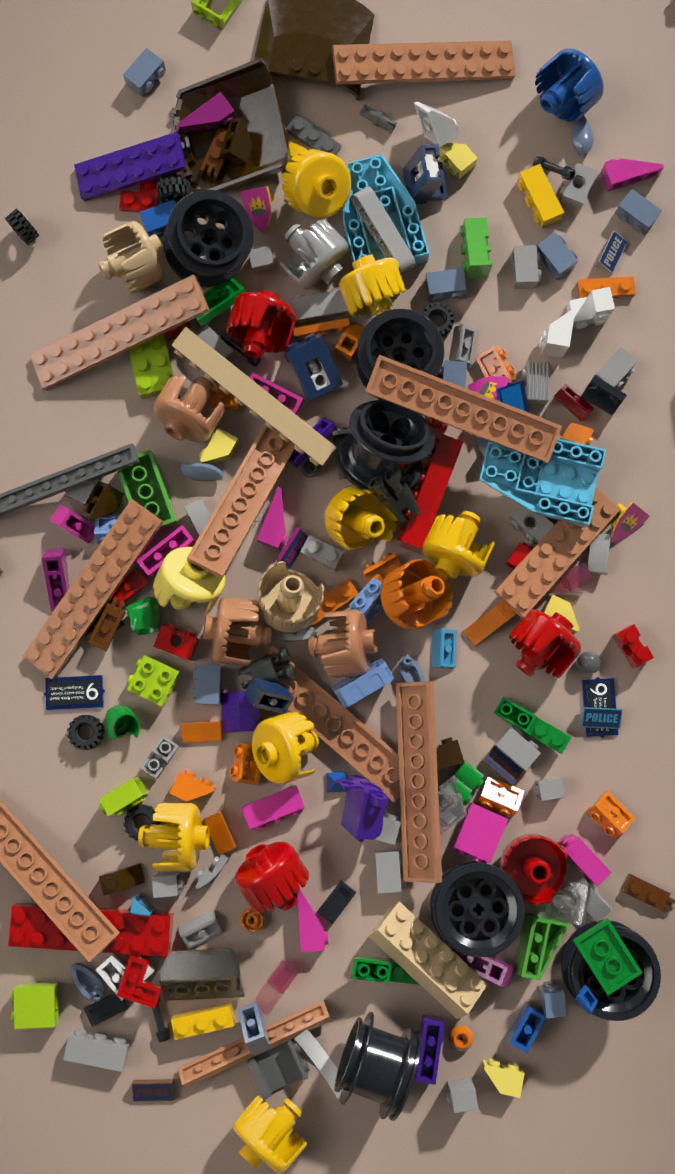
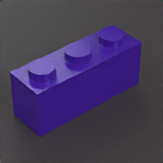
[415,1014,444,1085]

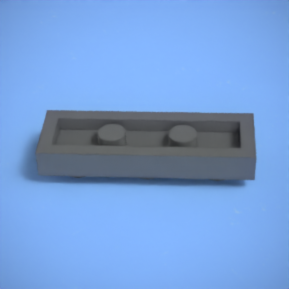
[286,114,341,155]

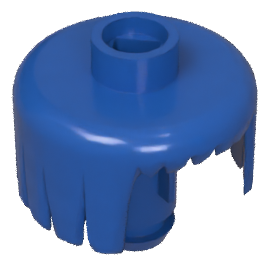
[535,48,604,122]

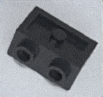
[581,375,627,416]

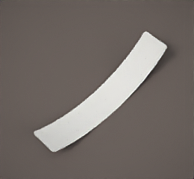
[295,1030,341,1099]

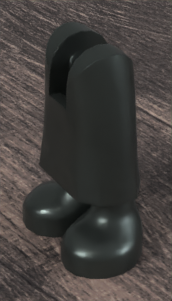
[368,466,421,523]
[237,646,296,689]

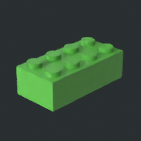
[118,449,179,532]

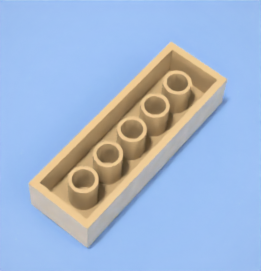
[368,901,488,1019]

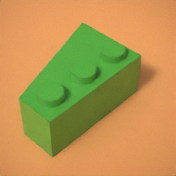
[460,217,493,279]
[515,912,571,981]

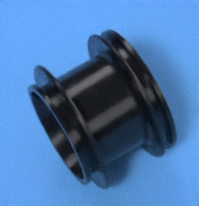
[163,190,254,287]
[357,309,444,399]
[338,399,435,496]
[430,862,525,957]
[561,920,661,1021]
[334,1012,422,1121]

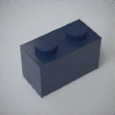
[244,677,294,714]

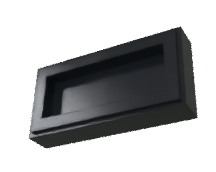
[317,880,357,924]
[84,992,129,1027]

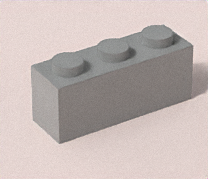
[291,288,350,326]
[63,1029,130,1072]

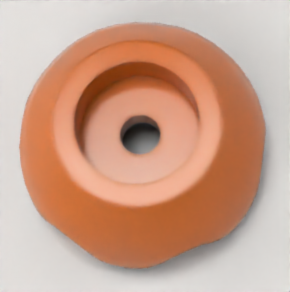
[240,907,265,933]
[448,1026,474,1051]

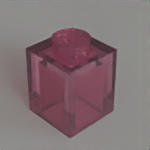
[560,562,593,591]
[267,959,298,994]

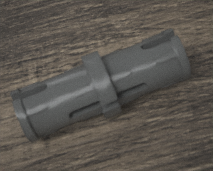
[360,104,397,133]

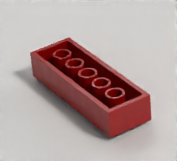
[397,434,464,554]

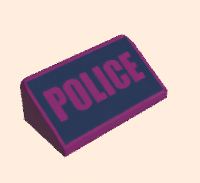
[277,527,308,569]

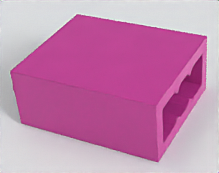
[452,802,508,863]
[559,834,612,886]

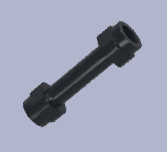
[533,156,576,180]
[220,331,262,367]
[152,996,170,1043]

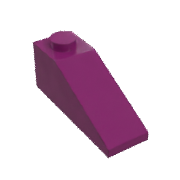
[176,92,234,134]
[41,548,69,611]
[453,949,516,987]

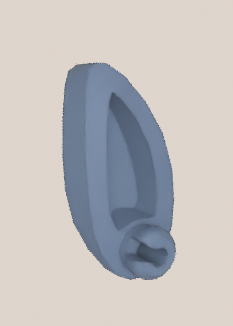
[572,116,594,156]
[180,462,223,481]
[399,656,425,683]
[71,963,105,1001]

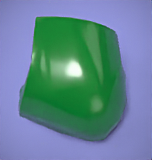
[126,596,161,635]
[105,705,140,739]

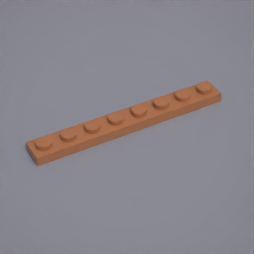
[178,1000,331,1088]

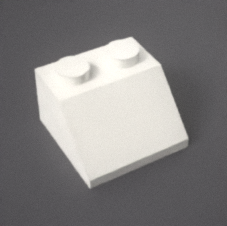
[414,102,459,147]
[539,310,575,358]

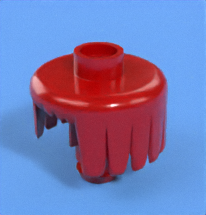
[226,290,296,359]
[509,609,581,678]
[500,834,567,905]
[235,841,309,913]

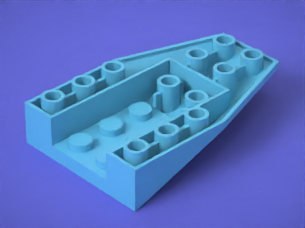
[342,154,430,265]
[479,439,606,528]

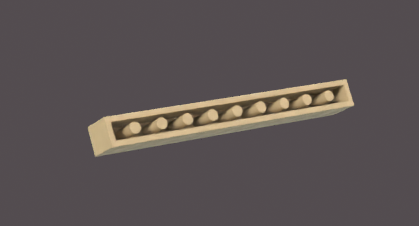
[172,327,338,467]

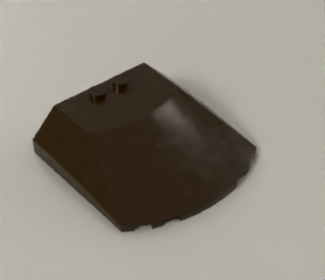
[254,0,374,101]
[171,58,291,191]

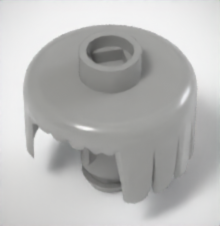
[280,220,349,290]

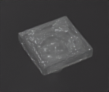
[545,879,591,926]

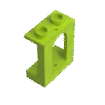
[191,0,243,29]

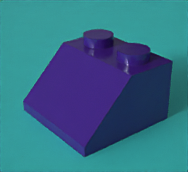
[221,692,261,732]

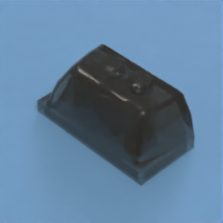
[159,948,245,1001]

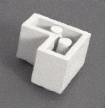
[566,287,615,329]
[96,953,155,1001]

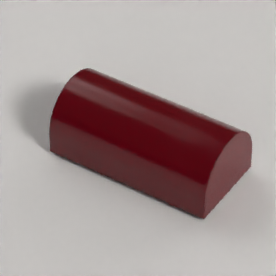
[554,384,593,422]

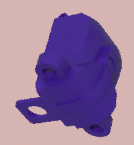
[336,776,389,842]

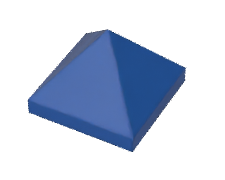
[326,772,347,793]
[576,985,598,1014]

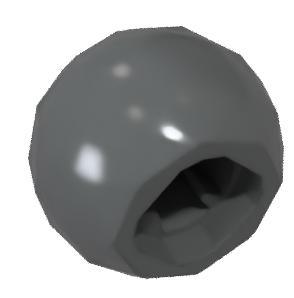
[576,651,601,673]

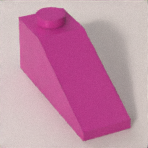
[601,158,664,192]
[257,487,288,550]
[297,889,329,952]

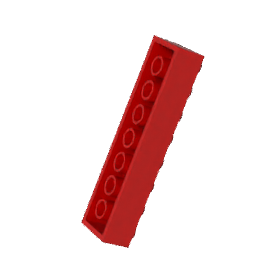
[8,902,174,957]

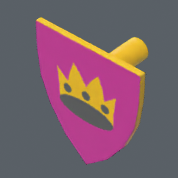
[240,186,274,233]
[468,376,512,402]
[610,502,650,543]

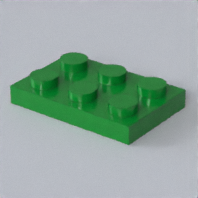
[194,278,246,326]
[573,918,642,995]

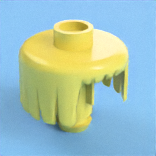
[153,547,226,614]

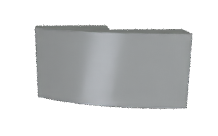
[183,498,211,536]
[587,534,611,575]
[276,627,318,642]
[140,735,179,780]
[194,854,229,889]
[570,876,612,922]

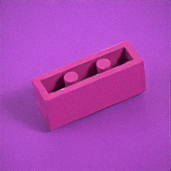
[250,372,305,415]
[137,525,196,579]
[241,785,305,831]

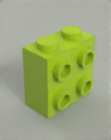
[126,655,181,707]
[99,777,149,817]
[11,982,59,1029]

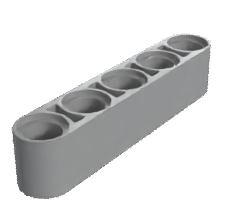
[351,187,416,274]

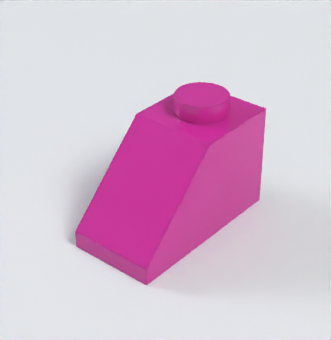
[50,504,95,543]

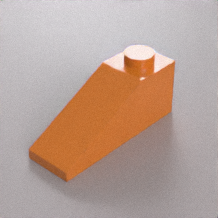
[463,600,516,646]

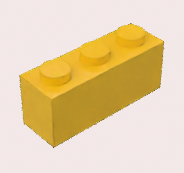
[517,164,564,229]
[171,1001,236,1040]

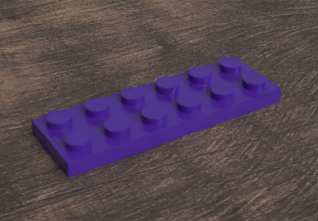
[74,132,187,201]

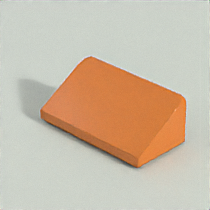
[181,721,222,743]
[203,811,237,855]

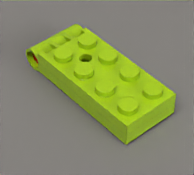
[119,309,174,399]

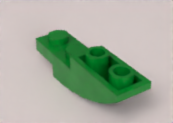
[494,697,572,754]
[350,957,420,985]

